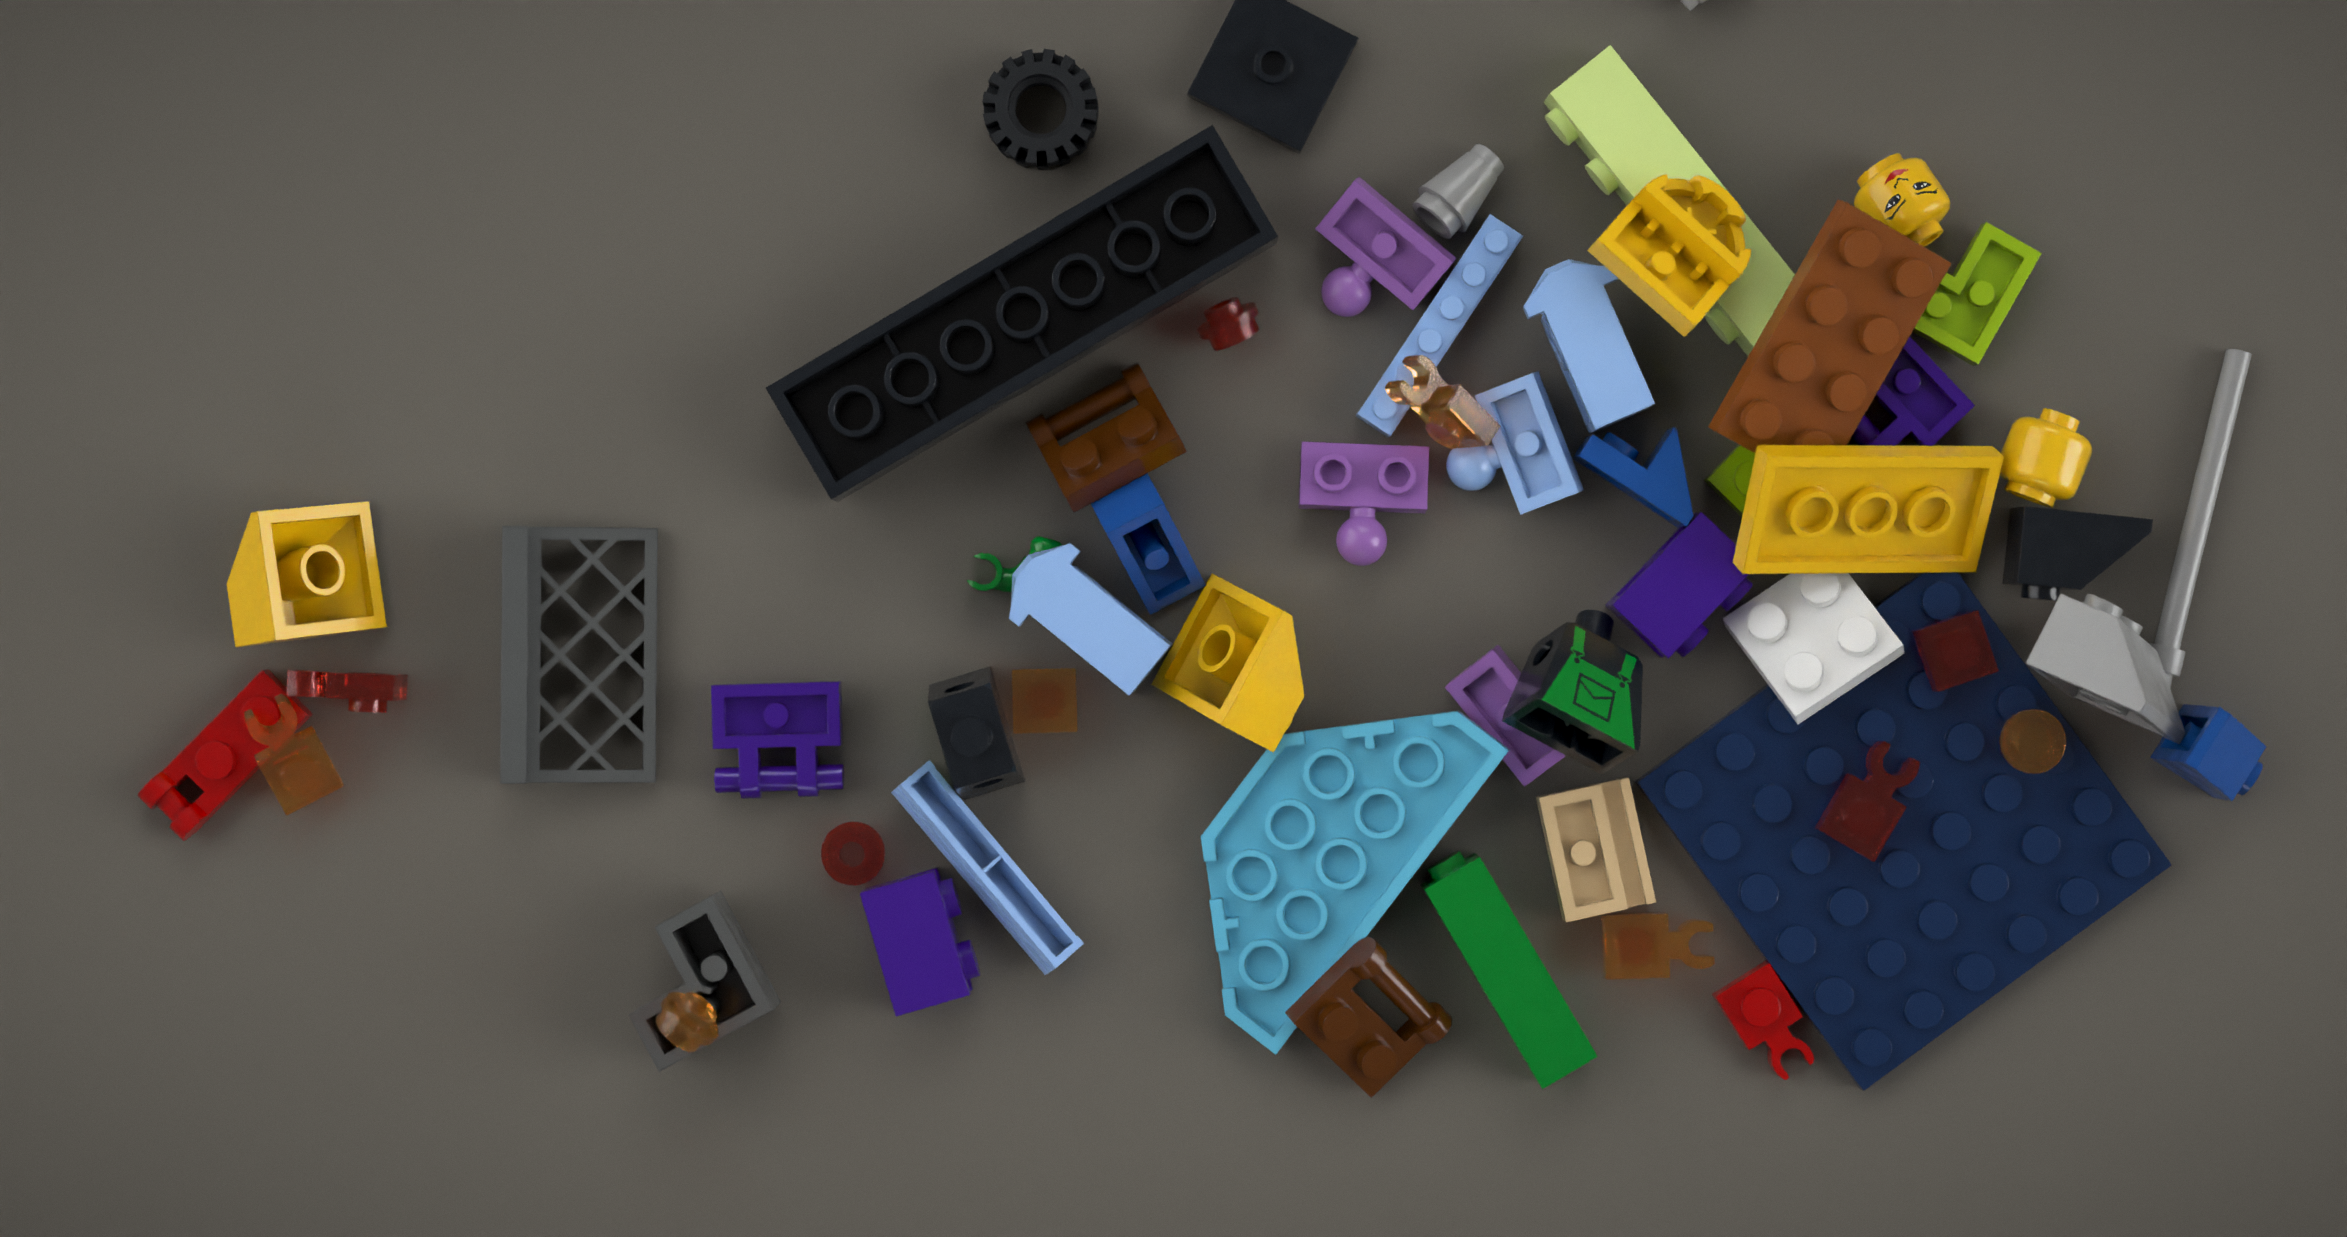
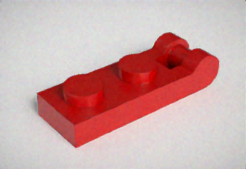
[137,670,313,841]

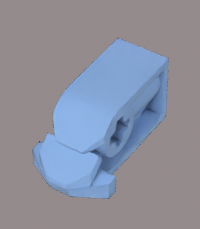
[1523,259,1655,434]
[1009,543,1173,696]

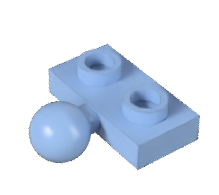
[1446,371,1584,515]

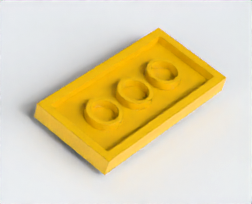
[1733,445,2004,574]

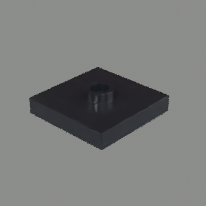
[1187,0,1359,154]

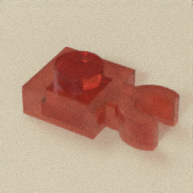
[286,670,408,713]
[1815,740,1920,862]

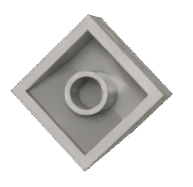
[2026,594,2185,744]

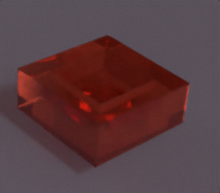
[1912,610,1999,692]

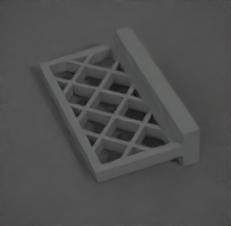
[500,526,658,784]

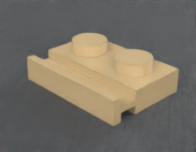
[1536,777,1656,923]

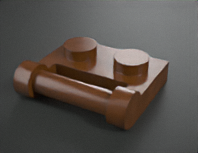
[1025,362,1187,513]
[1285,937,1452,1098]

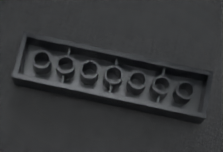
[766,125,1278,502]

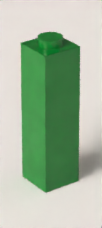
[1421,850,1598,1089]

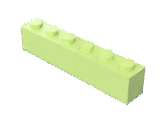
[1544,45,1795,356]

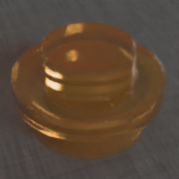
[2000,709,2066,774]
[656,991,719,1052]

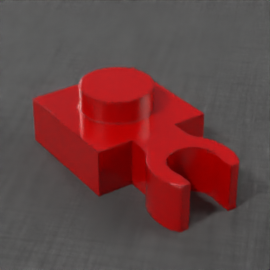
[1712,960,1814,1080]

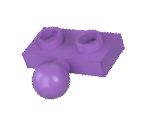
[1315,177,1457,317]
[1299,442,1429,566]
[1445,645,1566,787]

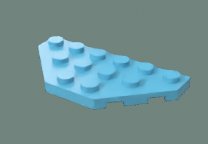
[1201,710,1510,1055]

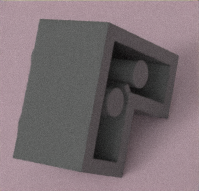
[628,891,781,1072]

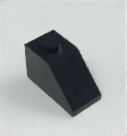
[2002,506,2153,601]

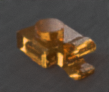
[1385,355,1501,449]

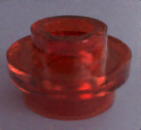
[1197,297,1260,351]
[821,821,886,886]

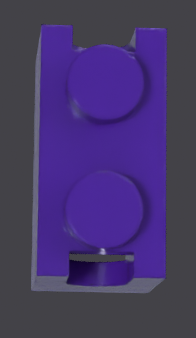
[1605,512,1753,658]
[860,867,980,1017]

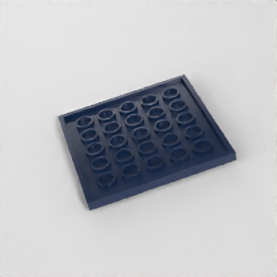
[1635,572,2172,1091]

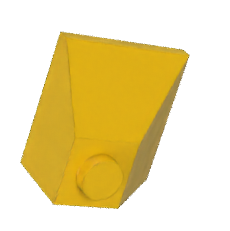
[227,501,387,647]
[1151,574,1304,753]

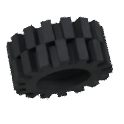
[982,49,1099,170]

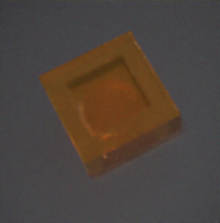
[1012,668,1078,734]

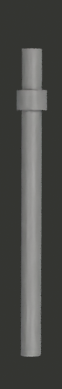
[2149,349,2252,686]

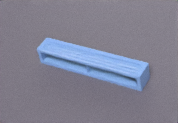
[1356,214,1523,438]
[891,760,1084,975]

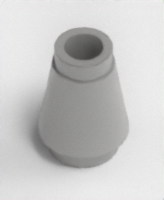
[1412,144,1504,239]

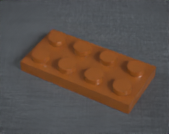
[1708,199,1952,453]

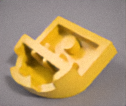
[1587,174,1751,337]

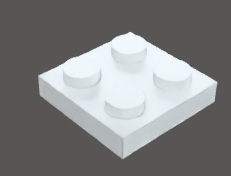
[1723,573,1905,724]

